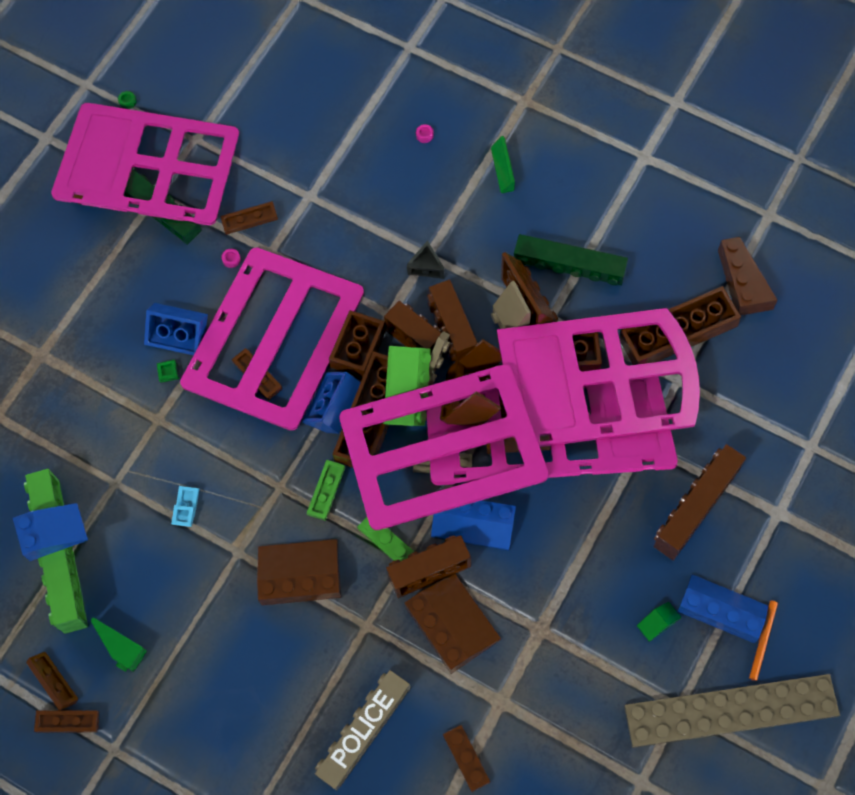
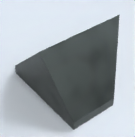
[407,240,445,279]

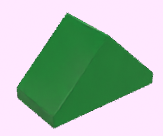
[637,602,681,642]

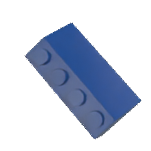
[431,500,516,550]
[677,574,768,644]

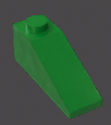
[91,617,147,672]

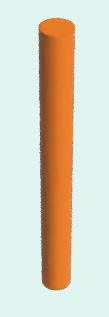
[749,601,778,681]

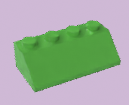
[383,346,431,426]

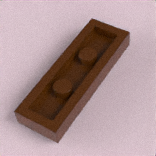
[220,201,278,235]
[231,348,283,401]
[26,652,78,711]
[34,711,99,733]
[443,725,490,792]

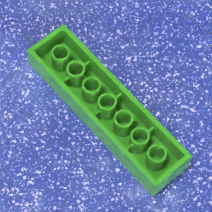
[24,469,88,634]

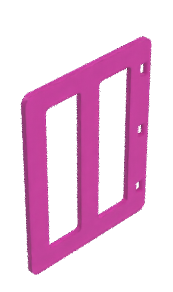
[180,248,364,431]
[339,365,548,530]

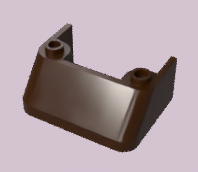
[440,339,502,426]

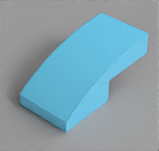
[171,486,200,527]

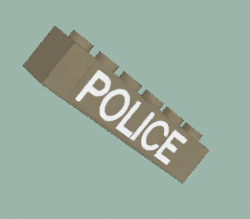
[315,670,411,791]

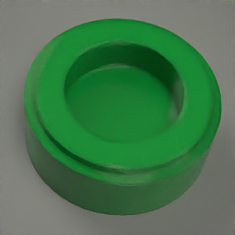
[118,91,136,109]

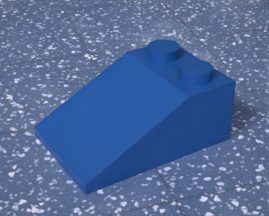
[13,503,88,561]

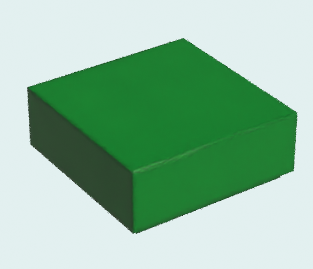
[157,360,179,383]

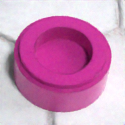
[416,124,434,143]
[221,249,241,268]

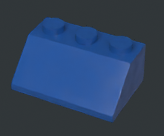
[144,303,208,355]
[301,372,361,434]

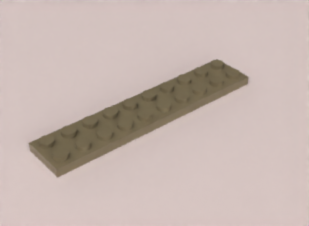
[624,674,840,748]

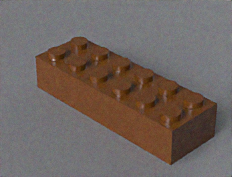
[619,286,741,365]
[332,351,389,468]
[654,444,747,561]

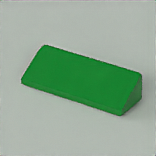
[491,136,515,193]

